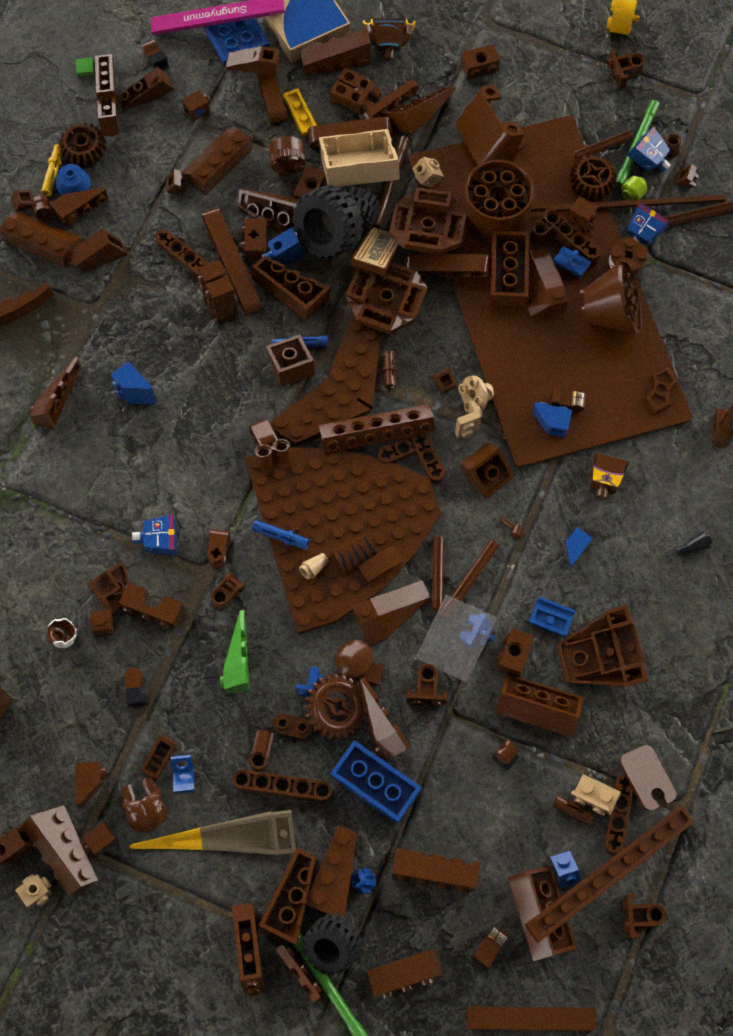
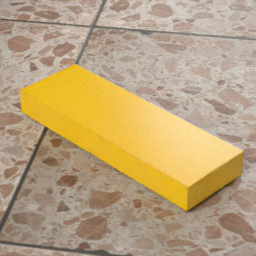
[282,88,317,137]

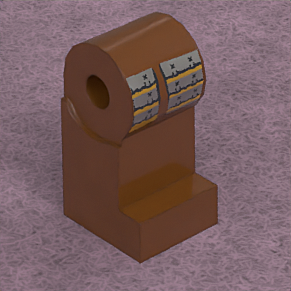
[550,386,586,412]
[472,925,509,969]

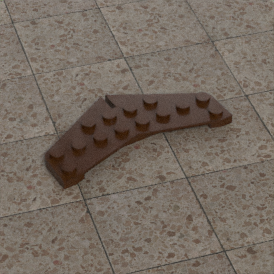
[270,316,380,445]

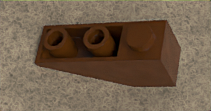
[226,46,280,76]
[117,67,174,109]
[50,187,109,227]

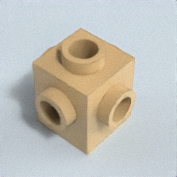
[412,157,444,187]
[16,874,52,909]

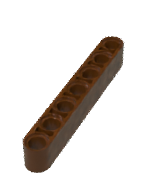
[201,207,263,316]

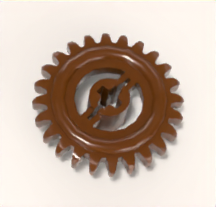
[304,674,367,740]

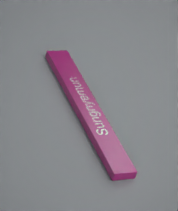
[151,0,285,35]

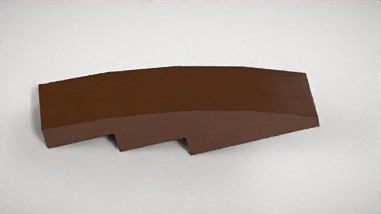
[0,282,54,326]

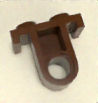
[606,50,645,89]
[406,663,447,707]
[621,894,667,939]

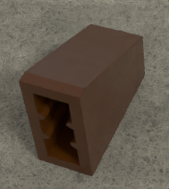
[69,228,128,272]

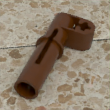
[712,402,733,448]

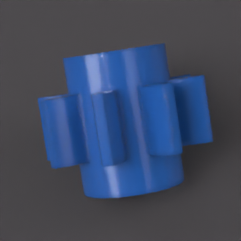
[350,868,376,895]

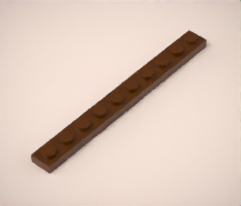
[524,805,695,943]

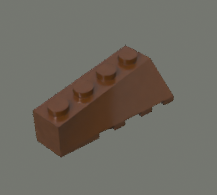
[259,848,319,945]

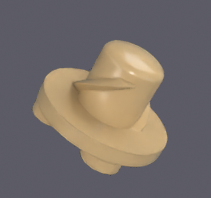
[459,376,494,412]

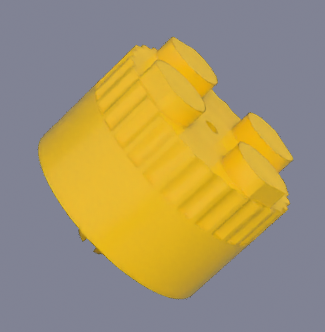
[606,0,640,36]

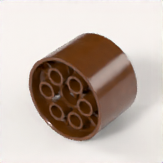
[462,160,534,243]

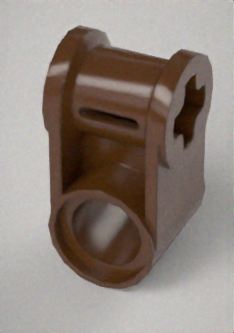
[207,529,230,568]
[211,572,246,611]

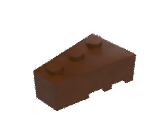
[367,949,444,999]

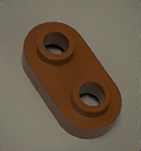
[273,714,313,740]

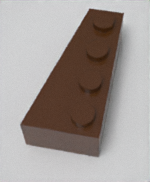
[252,256,331,321]

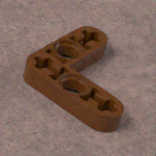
[378,434,445,483]

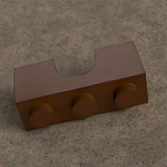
[119,582,185,629]

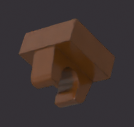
[675,164,699,188]
[167,169,187,195]

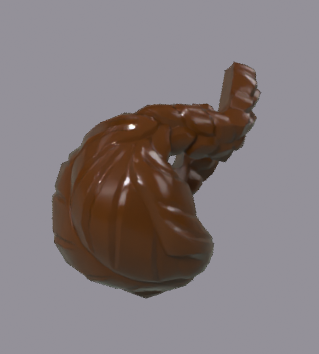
[121,777,167,832]

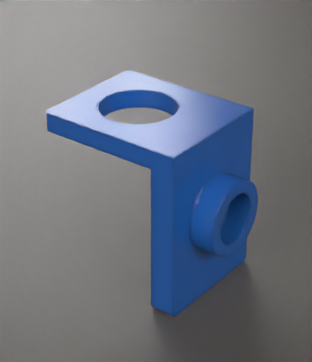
[171,755,194,794]

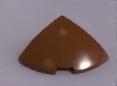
[87,561,128,613]

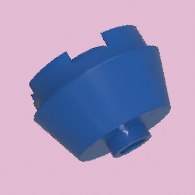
[56,164,91,195]

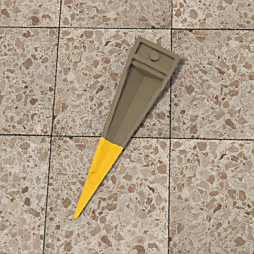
[129,810,296,855]

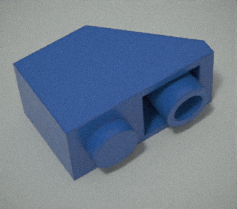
[532,402,572,438]

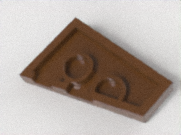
[276,944,322,1003]

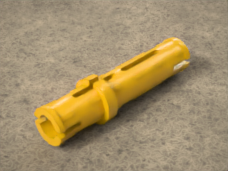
[41,144,62,196]

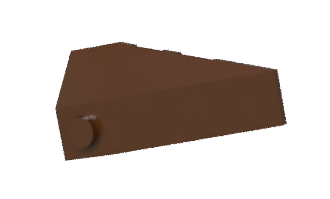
[527,248,568,319]

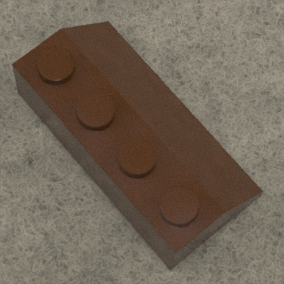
[181,128,253,195]
[0,212,83,268]
[495,673,583,737]
[508,866,577,961]

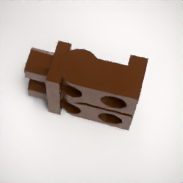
[329,67,382,115]

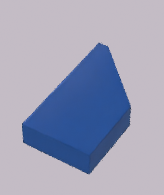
[565,527,593,567]

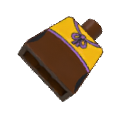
[590,452,630,500]

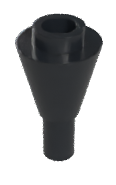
[676,531,713,555]

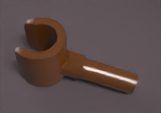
[500,517,523,539]

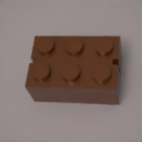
[197,260,238,324]

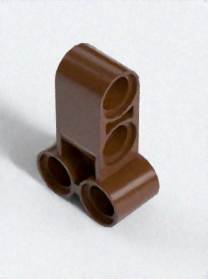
[249,419,291,470]

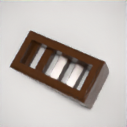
[140,734,179,780]

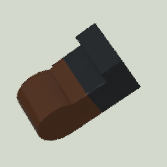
[141,39,169,71]
[124,667,149,708]
[492,740,520,771]

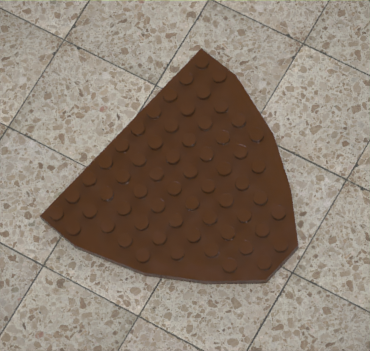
[245,448,441,634]

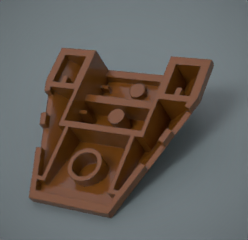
[556,605,649,687]

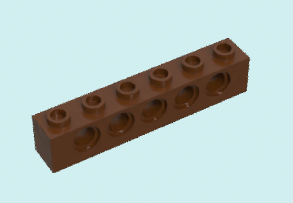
[319,404,435,453]

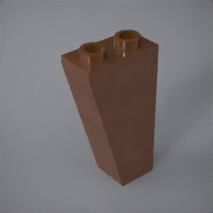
[232,903,266,996]

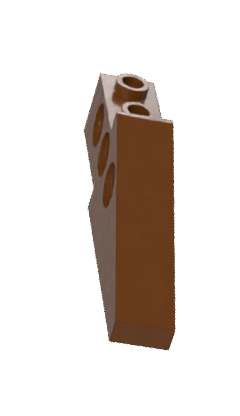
[95,54,120,136]

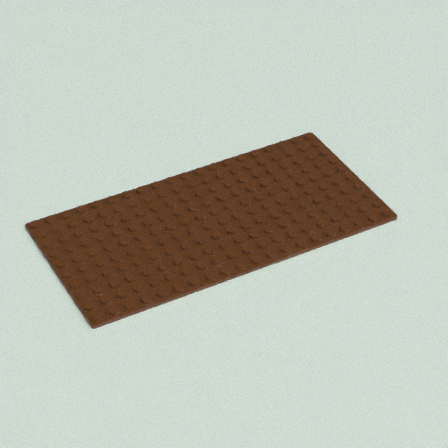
[408,115,693,468]

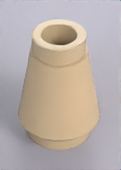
[299,553,329,580]

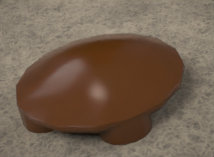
[335,640,373,677]

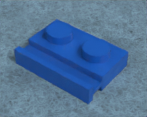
[528,597,576,638]

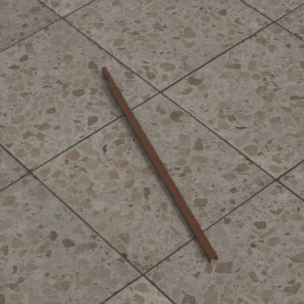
[531,195,726,212]

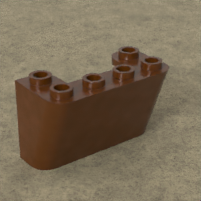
[455,85,524,165]

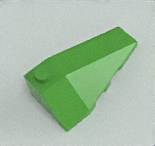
[220,610,250,694]

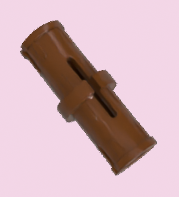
[382,351,397,389]
[552,795,595,826]

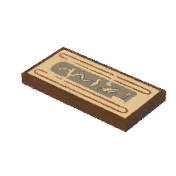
[350,226,401,275]

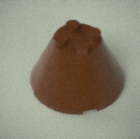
[580,260,642,334]

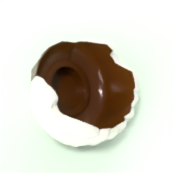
[46,618,77,648]

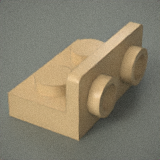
[571,774,621,816]

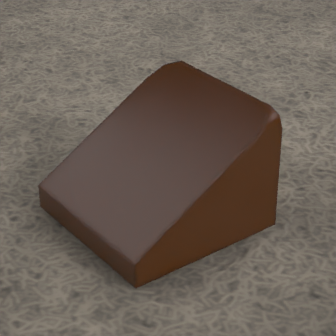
[11,190,33,212]
[431,368,457,393]

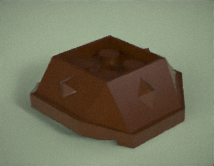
[389,187,467,254]
[346,263,427,334]

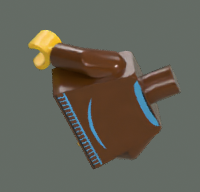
[363,18,415,60]

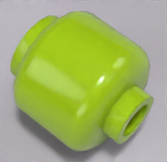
[621,176,647,201]

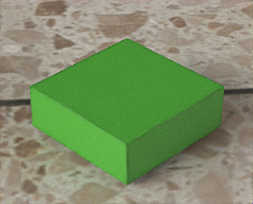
[75,57,95,77]

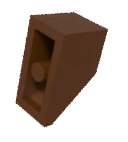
[75,761,107,807]

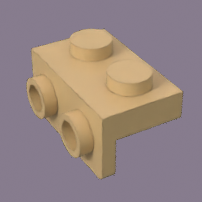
[455,401,482,439]

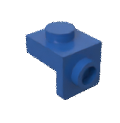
[295,667,322,697]
[550,851,580,888]

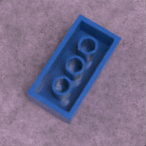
[330,740,422,825]

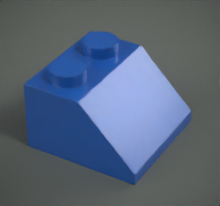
[111,361,157,404]

